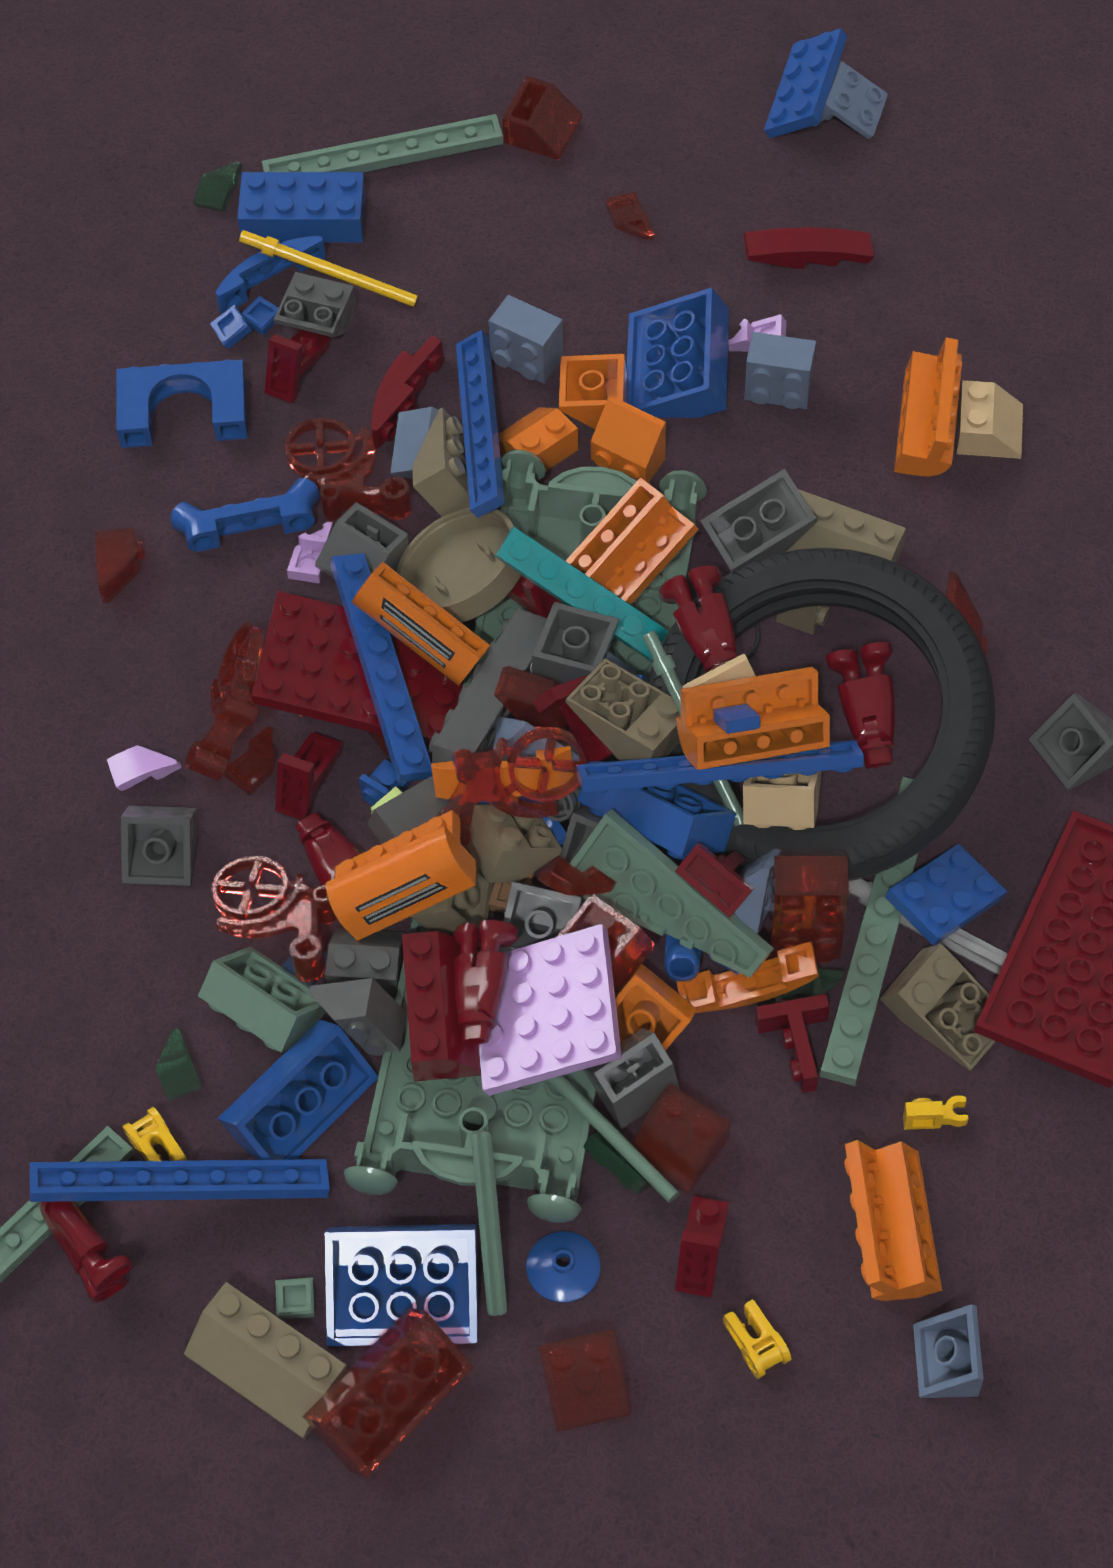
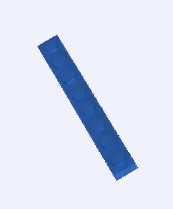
[456,330,505,518]
[330,553,432,783]
[577,740,864,795]
[29,1159,330,1202]

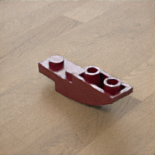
[371,335,444,449]

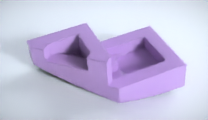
[287,522,333,583]

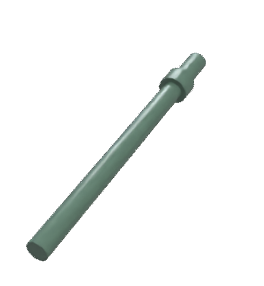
[642,630,743,826]
[544,1075,679,1203]

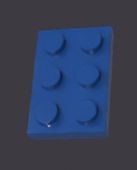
[885,844,1007,946]

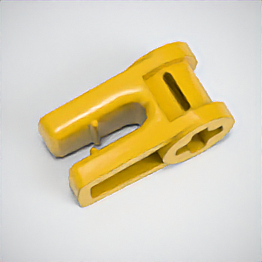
[122,1107,188,1161]
[723,1299,791,1379]

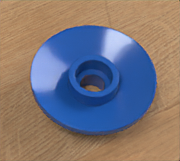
[526,1231,601,1303]

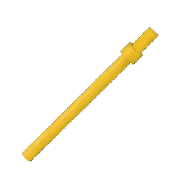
[239,230,418,307]

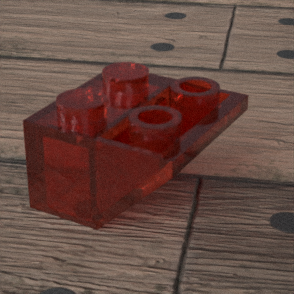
[502,76,582,160]

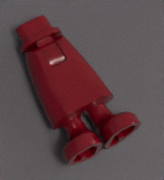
[659,565,738,673]
[826,642,895,769]
[296,812,362,895]
[453,920,518,1045]
[40,1201,133,1303]

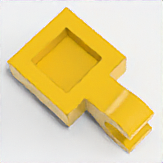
[903,1095,968,1130]

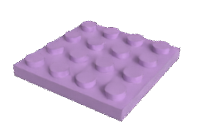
[479,924,622,1096]

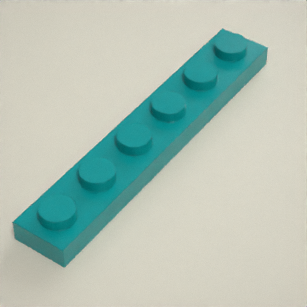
[494,527,669,663]

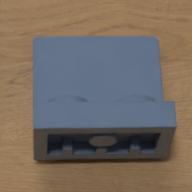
[813,61,888,139]

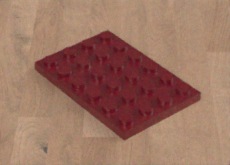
[250,591,464,746]

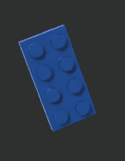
[764,28,847,138]

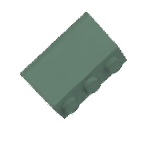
[198,946,326,1052]

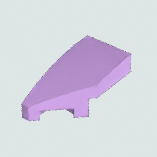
[728,314,786,352]
[107,745,182,791]

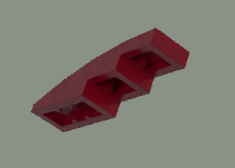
[743,227,874,269]

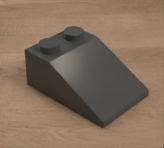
[700,469,818,572]

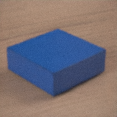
[242,296,279,335]
[210,305,252,349]
[713,704,760,734]

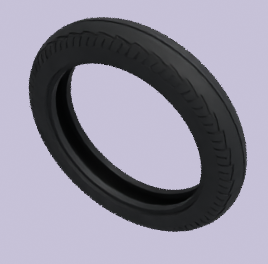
[647,548,995,884]

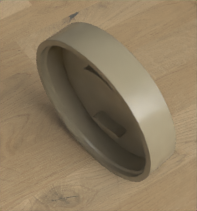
[397,507,521,623]

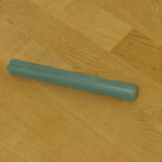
[471,1131,507,1316]

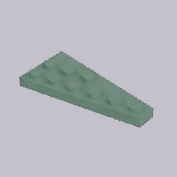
[555,809,774,978]

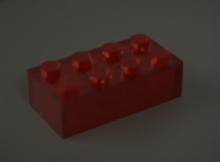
[768,856,849,963]
[302,1308,474,1478]

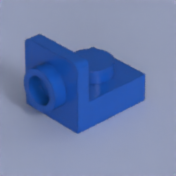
[358,759,413,806]

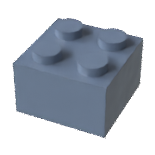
[488,295,564,384]
[744,332,816,409]

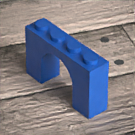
[116,359,248,448]

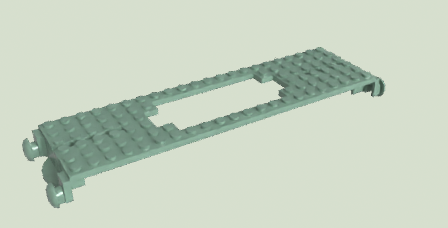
[344,450,707,1223]

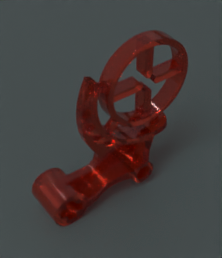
[285,418,412,521]
[185,622,263,781]
[436,727,586,848]
[212,856,337,982]

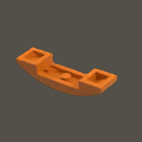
[431,746,574,801]
[676,941,819,1013]

